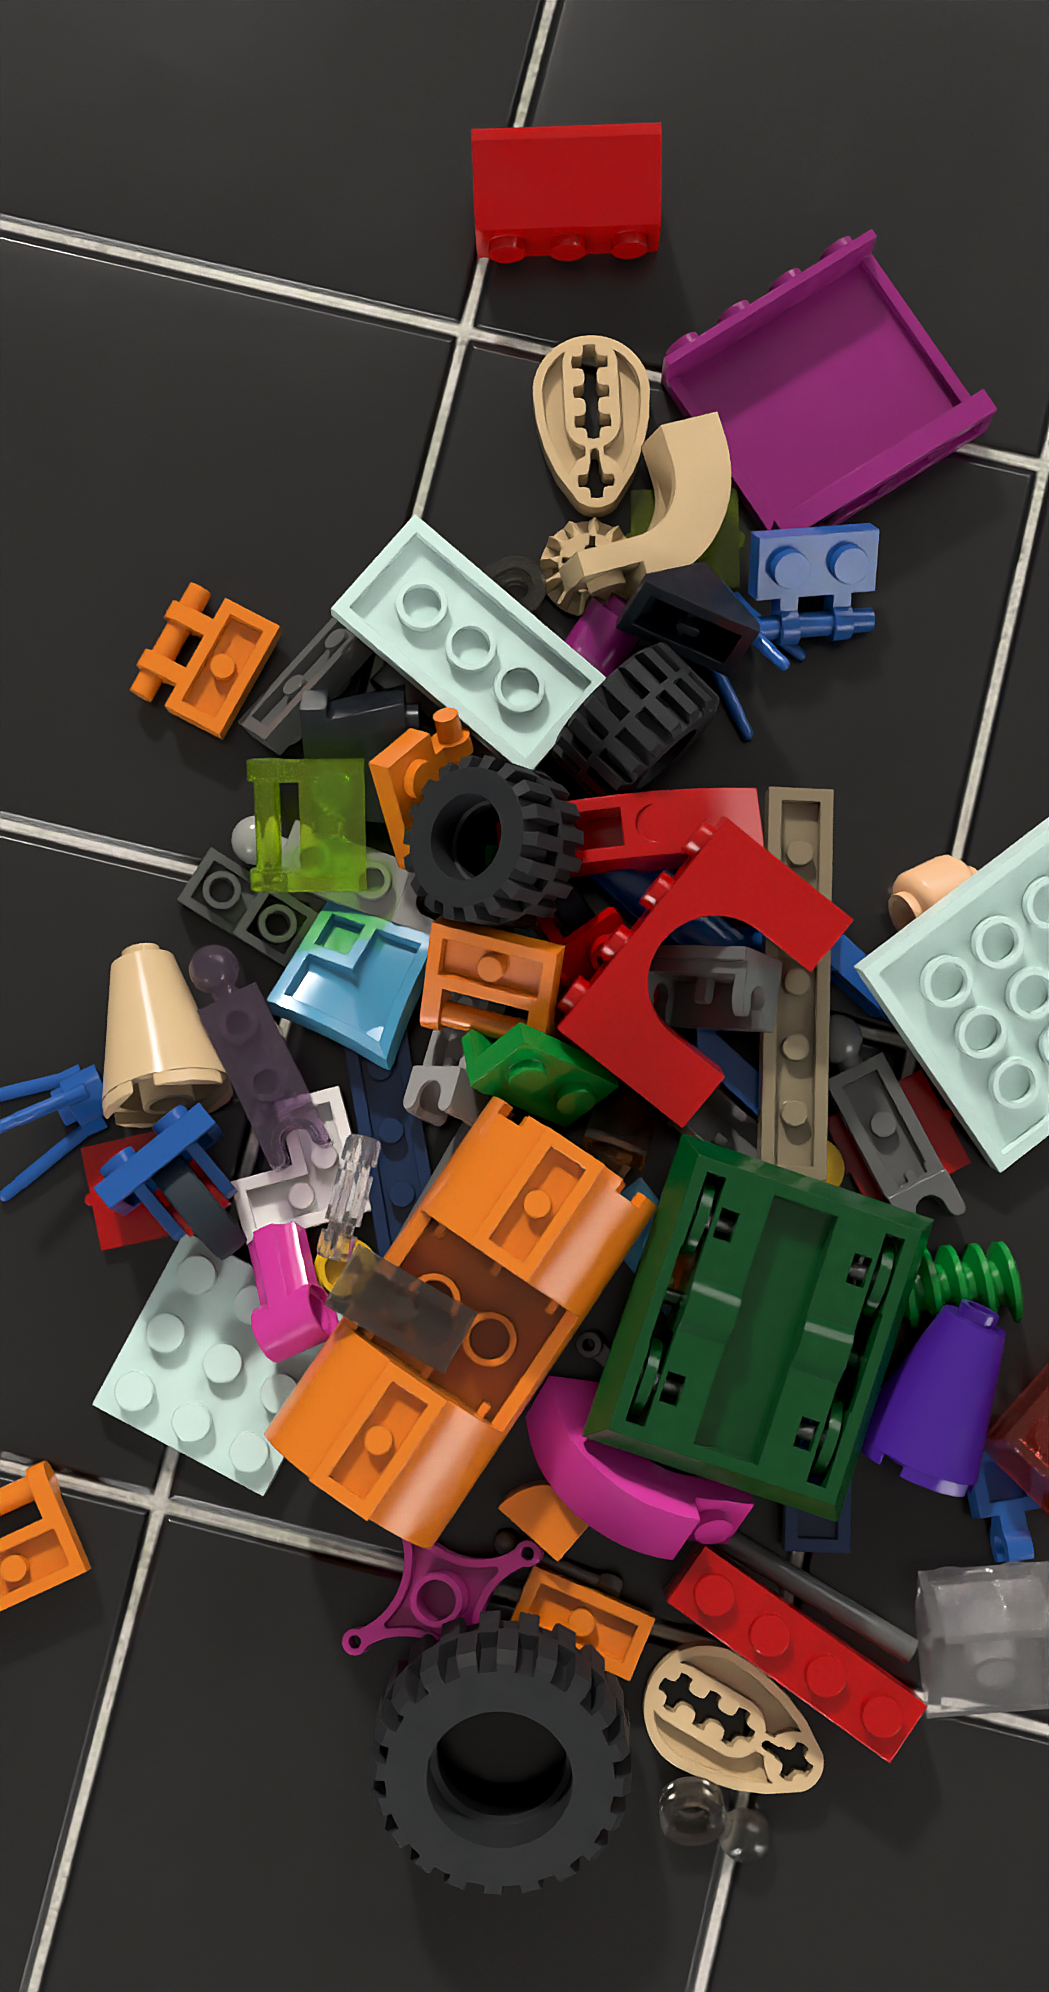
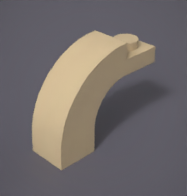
[559,412,731,599]

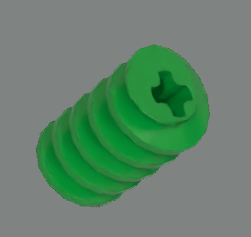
[904,1241,1023,1330]

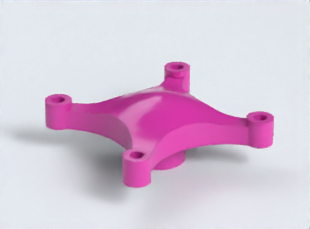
[342,1539,544,1656]

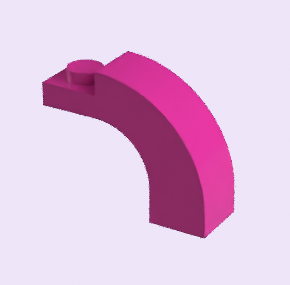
[525,1376,754,1560]

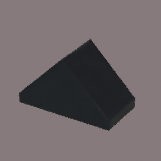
[616,561,760,677]

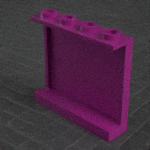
[661,229,997,531]

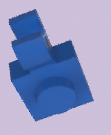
[967,1442,1043,1562]

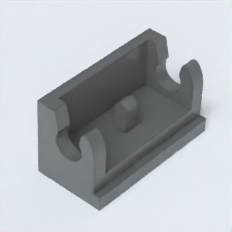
[648,944,783,1033]

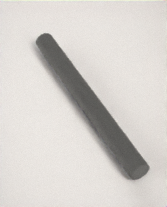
[710,1530,919,1663]

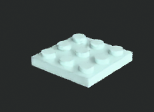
[92,1234,344,1496]

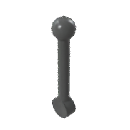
[494,1530,623,1598]

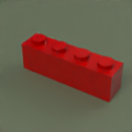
[663,1542,928,1763]

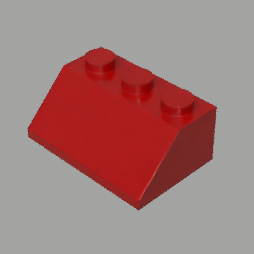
[471,122,662,263]

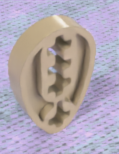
[533,335,650,518]
[642,1640,824,1794]

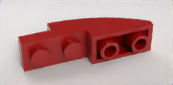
[496,788,765,878]

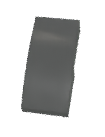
[176,847,319,968]

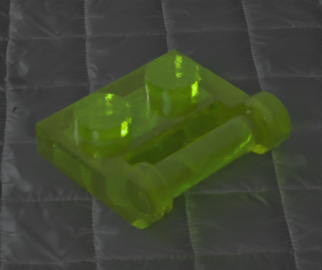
[246,758,367,892]

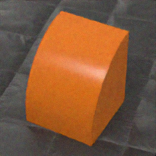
[498,1480,589,1562]

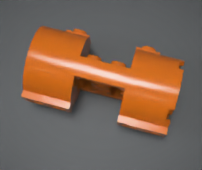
[264,1096,658,1549]

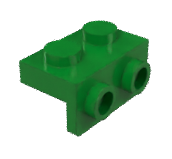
[461,1022,619,1128]

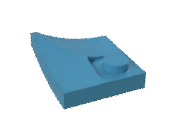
[266,901,430,1070]

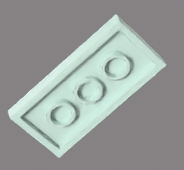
[331,514,606,770]

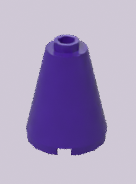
[861,1299,1007,1497]

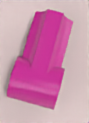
[248,1222,339,1363]

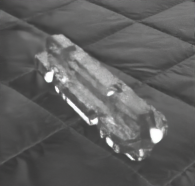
[317,1134,381,1262]

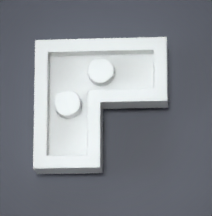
[231,1086,372,1245]

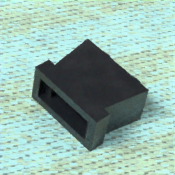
[299,684,421,832]

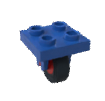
[93,1102,248,1260]

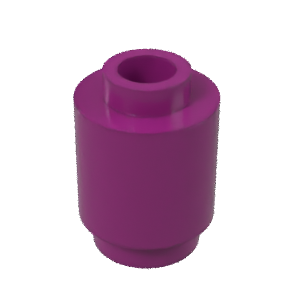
[564,592,641,678]

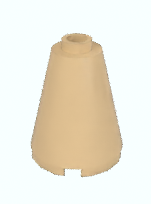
[102,943,233,1128]

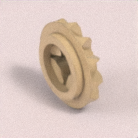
[540,517,629,617]

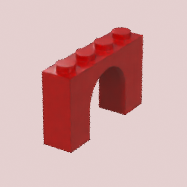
[555,815,854,1128]

